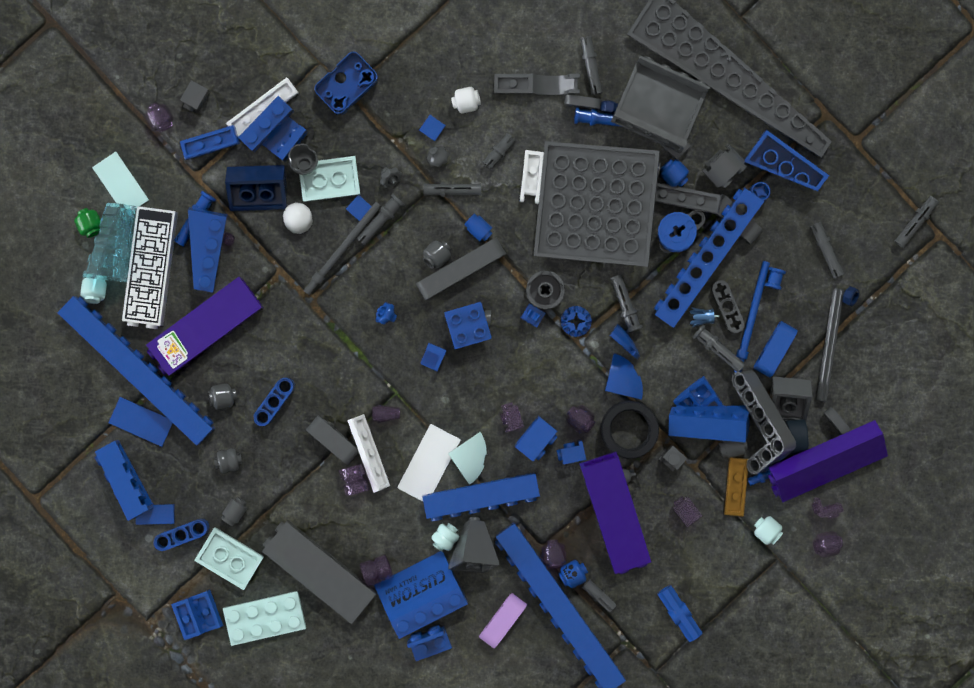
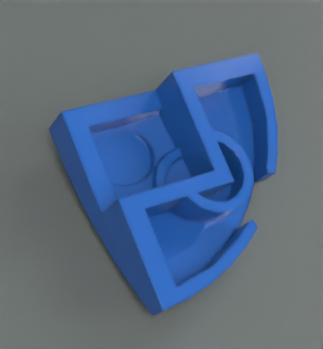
[609,324,640,360]
[605,354,643,400]
[673,376,724,407]

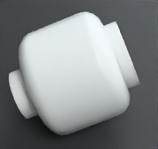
[451,87,481,114]

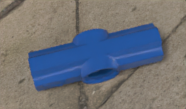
[657,585,703,642]

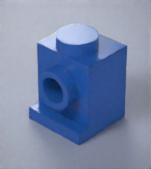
[556,440,586,464]

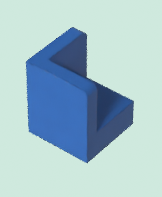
[421,343,447,371]

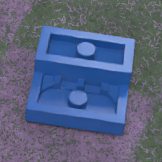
[171,590,223,640]

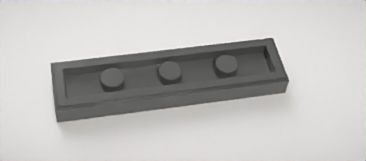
[655,183,722,215]

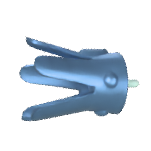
[689,307,719,327]

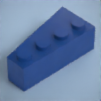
[188,207,227,292]
[669,405,751,443]
[95,440,154,521]

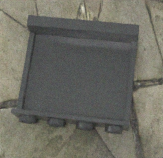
[611,55,710,153]

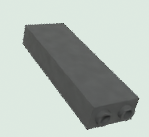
[262,520,377,624]

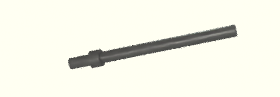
[303,202,381,295]

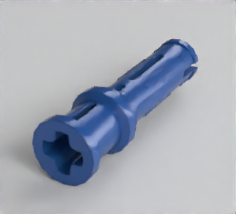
[574,107,622,127]
[174,191,216,247]

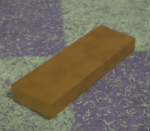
[724,457,748,516]

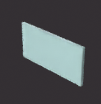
[92,152,149,216]

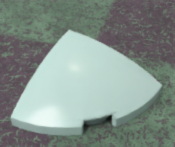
[448,432,487,485]

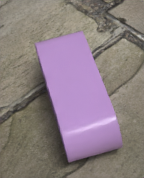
[479,593,527,649]

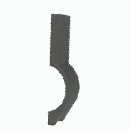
[494,74,581,95]

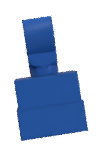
[521,303,545,328]

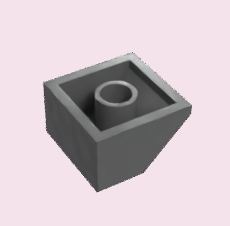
[769,377,812,421]

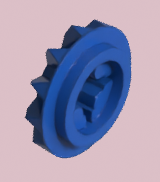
[561,306,592,337]

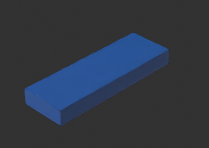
[180,125,240,160]

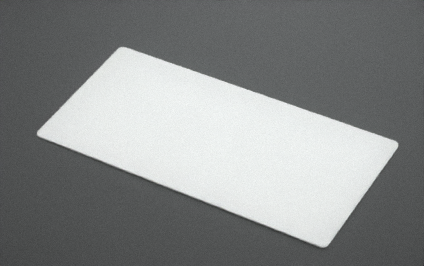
[398,424,460,501]

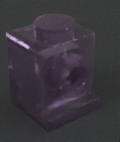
[500,402,524,433]

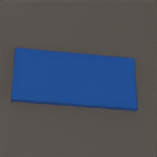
[109,397,173,447]

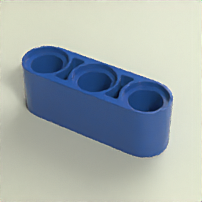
[753,321,798,378]
[254,378,295,426]
[154,518,210,551]

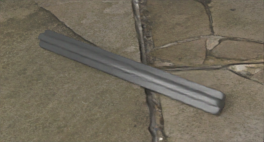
[816,288,844,402]

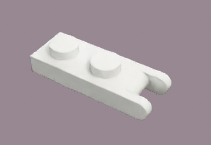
[520,150,544,204]

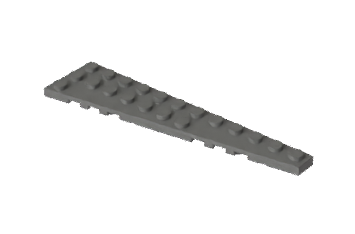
[627,0,832,158]

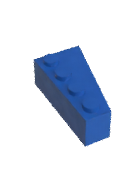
[744,130,829,191]

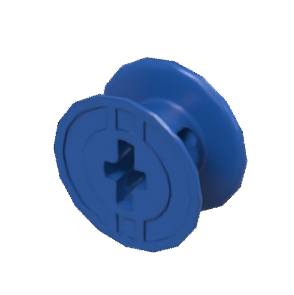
[658,212,697,252]

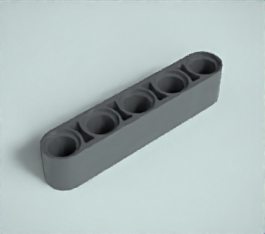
[416,237,506,300]

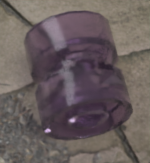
[339,464,370,496]
[360,554,394,587]

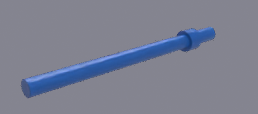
[734,261,770,373]

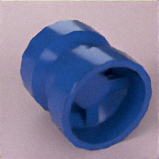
[749,182,770,201]

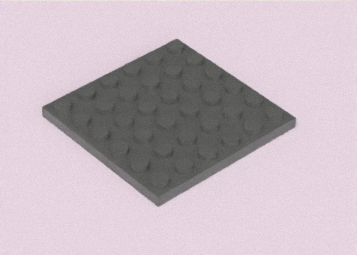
[534,141,660,267]

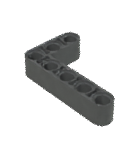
[732,370,796,474]

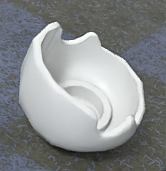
[283,202,313,234]

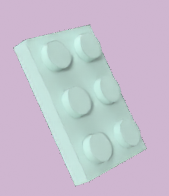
[299,156,361,202]
[194,527,264,590]

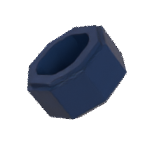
[600,100,618,114]
[842,286,860,307]

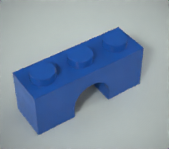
[238,96,294,153]

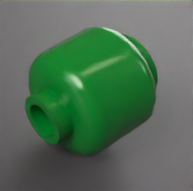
[74,208,103,238]

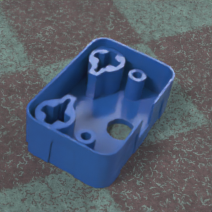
[314,52,378,115]

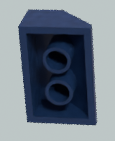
[225,165,287,211]

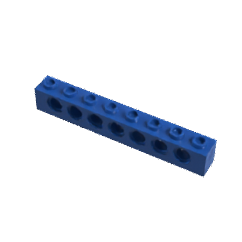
[654,187,764,328]

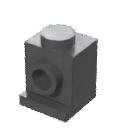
[658,445,687,471]

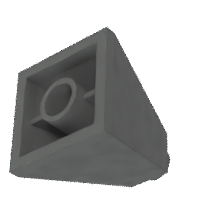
[449,517,499,573]

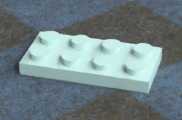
[223,591,306,646]

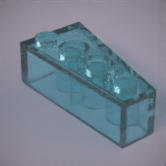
[82,203,136,283]

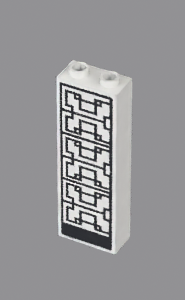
[122,206,178,329]

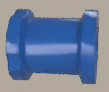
[764,267,786,290]

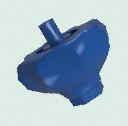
[376,302,397,325]

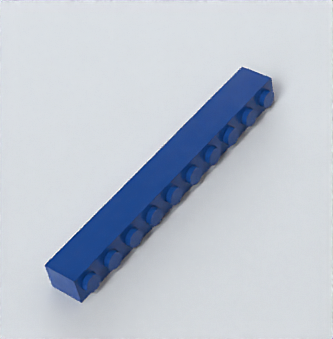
[57,296,215,446]
[495,522,626,688]

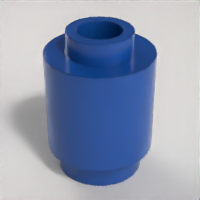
[464,213,493,242]

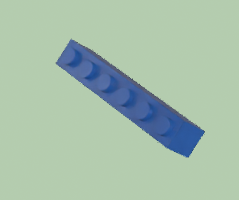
[422,473,540,521]

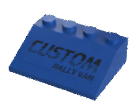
[374,551,468,639]

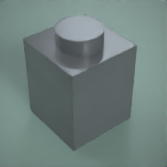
[180,80,210,112]

